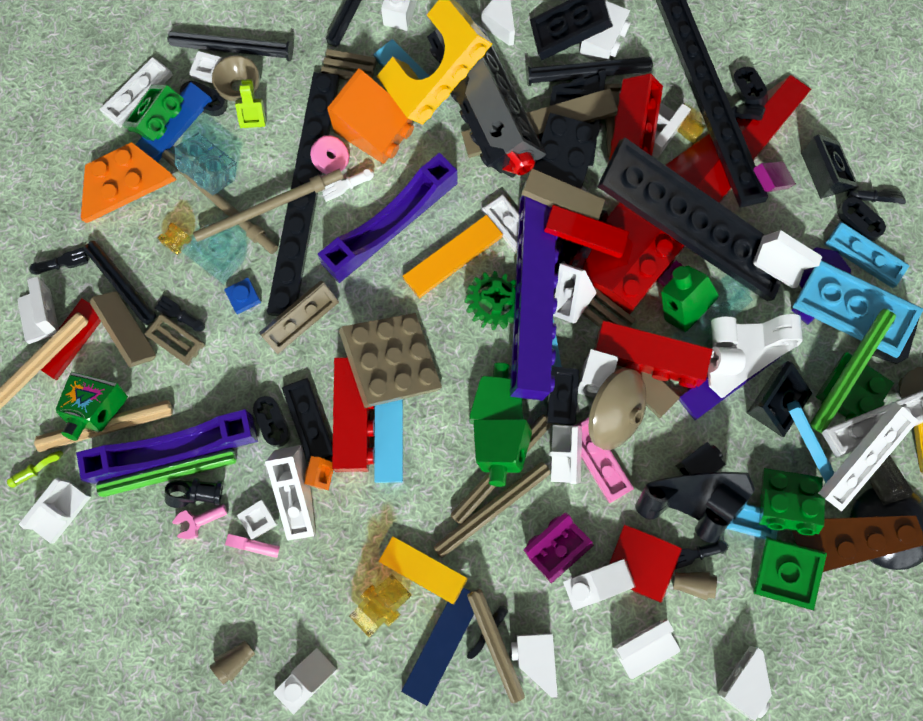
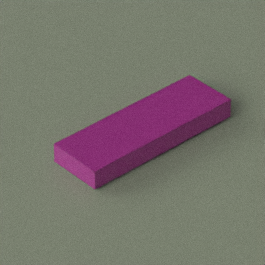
[753,162,796,192]

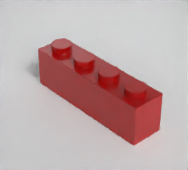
[607,73,663,165]
[594,321,713,388]
[332,358,375,472]

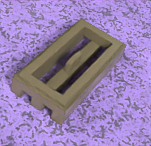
[321,49,377,80]
[582,286,636,328]
[144,313,205,366]

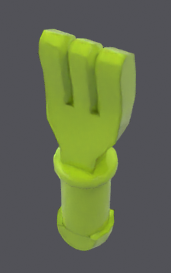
[7,450,64,488]

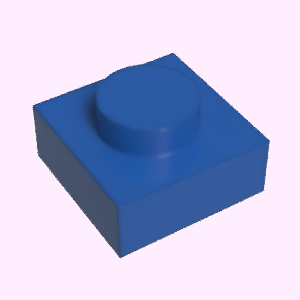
[224,278,261,315]

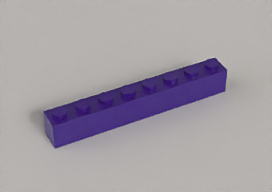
[510,195,559,401]

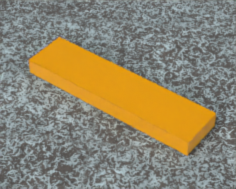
[402,215,503,299]

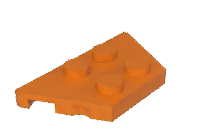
[81,142,177,223]

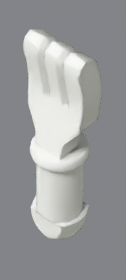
[322,169,374,202]

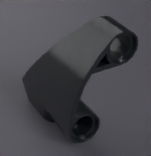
[635,472,755,543]

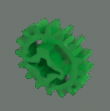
[464,271,516,330]

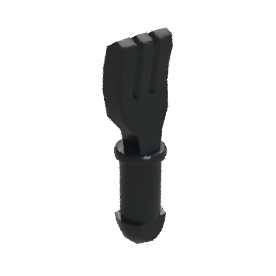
[731,104,766,120]
[847,188,906,204]
[29,247,89,275]
[154,295,205,332]
[674,540,729,570]
[467,606,508,659]

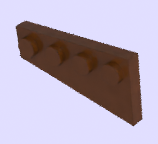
[791,515,923,572]

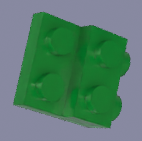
[122,84,184,141]
[816,352,894,421]
[759,468,825,535]

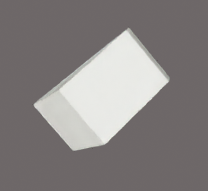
[481,0,515,45]
[553,263,597,323]

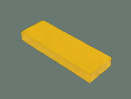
[378,536,468,605]

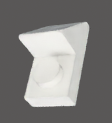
[273,648,337,715]

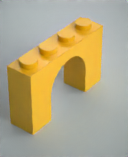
[376,0,492,125]

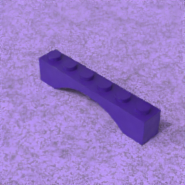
[317,152,458,283]
[76,409,258,484]

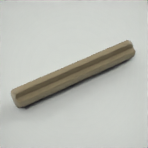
[467,589,525,703]

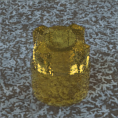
[677,116,706,144]

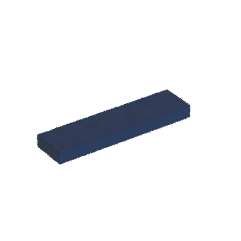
[401,588,474,706]

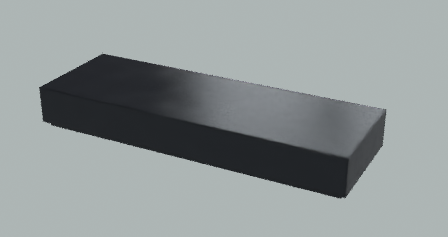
[281,378,333,464]

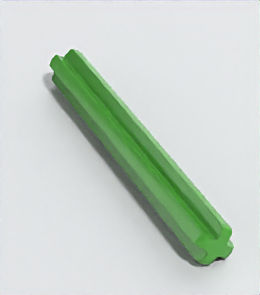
[810,309,896,433]
[96,449,236,497]

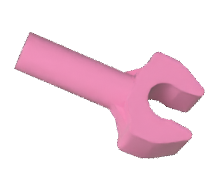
[172,504,228,539]
[225,534,280,558]

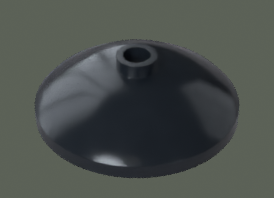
[850,484,923,570]

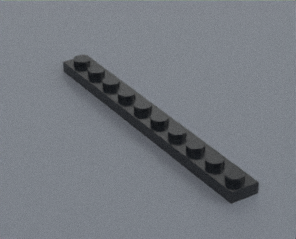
[656,0,768,208]
[267,72,340,316]

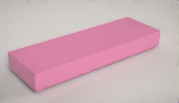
[574,417,634,504]

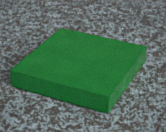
[754,536,827,611]

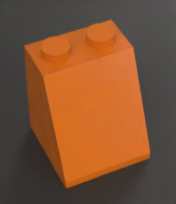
[327,68,414,164]

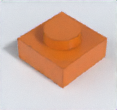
[304,456,333,491]

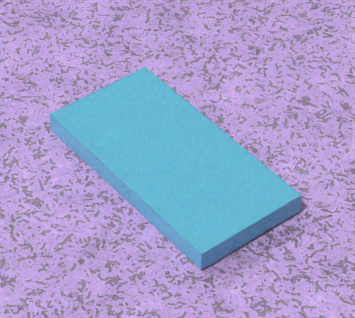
[793,260,923,358]

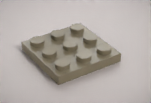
[339,313,442,408]

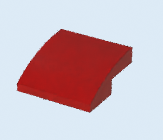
[609,525,682,603]

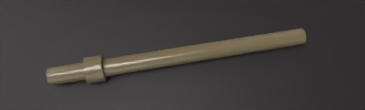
[162,149,278,254]
[193,168,344,242]

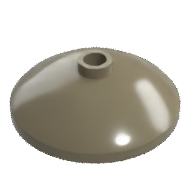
[588,368,646,450]

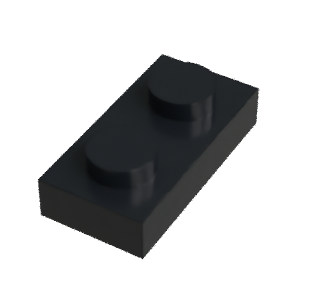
[546,366,579,426]

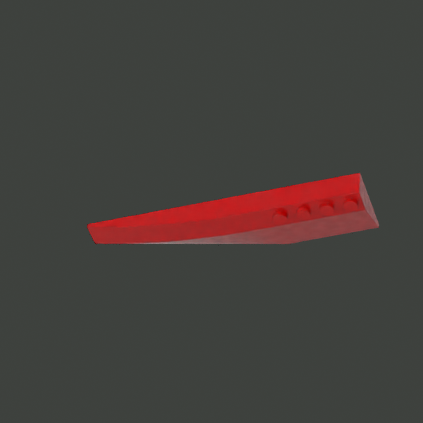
[568,75,811,315]

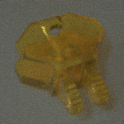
[349,574,412,638]

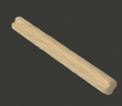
[0,313,88,409]
[34,400,173,452]

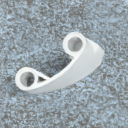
[708,314,803,398]

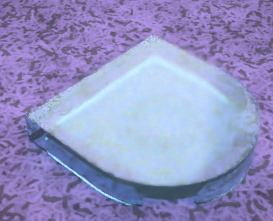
[182,224,247,285]

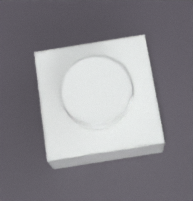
[189,51,223,84]
[237,500,278,540]

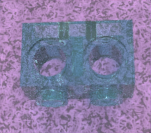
[175,132,237,195]

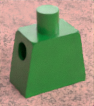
[661,265,719,333]
[469,363,523,424]
[473,419,532,487]

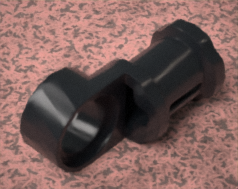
[165,478,223,508]

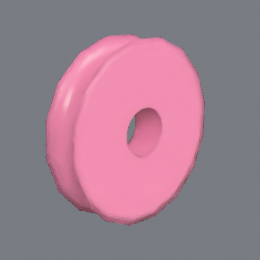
[310,135,349,174]

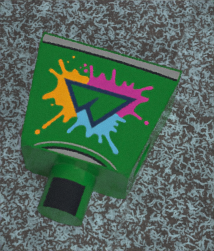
[56,372,128,441]

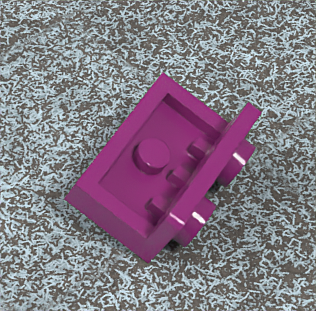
[523,512,594,584]

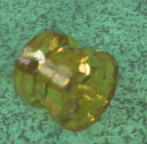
[157,222,192,256]

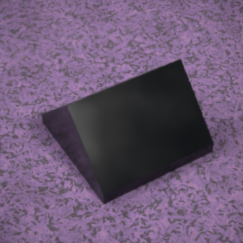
[801,134,859,199]
[747,361,812,437]

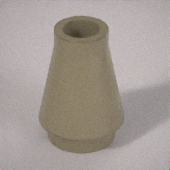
[673,571,717,601]
[209,640,255,685]

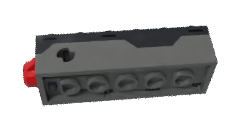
[427,24,547,178]

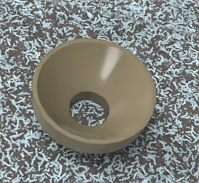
[212,56,260,102]

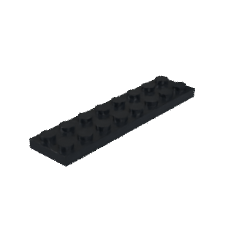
[597,138,781,301]

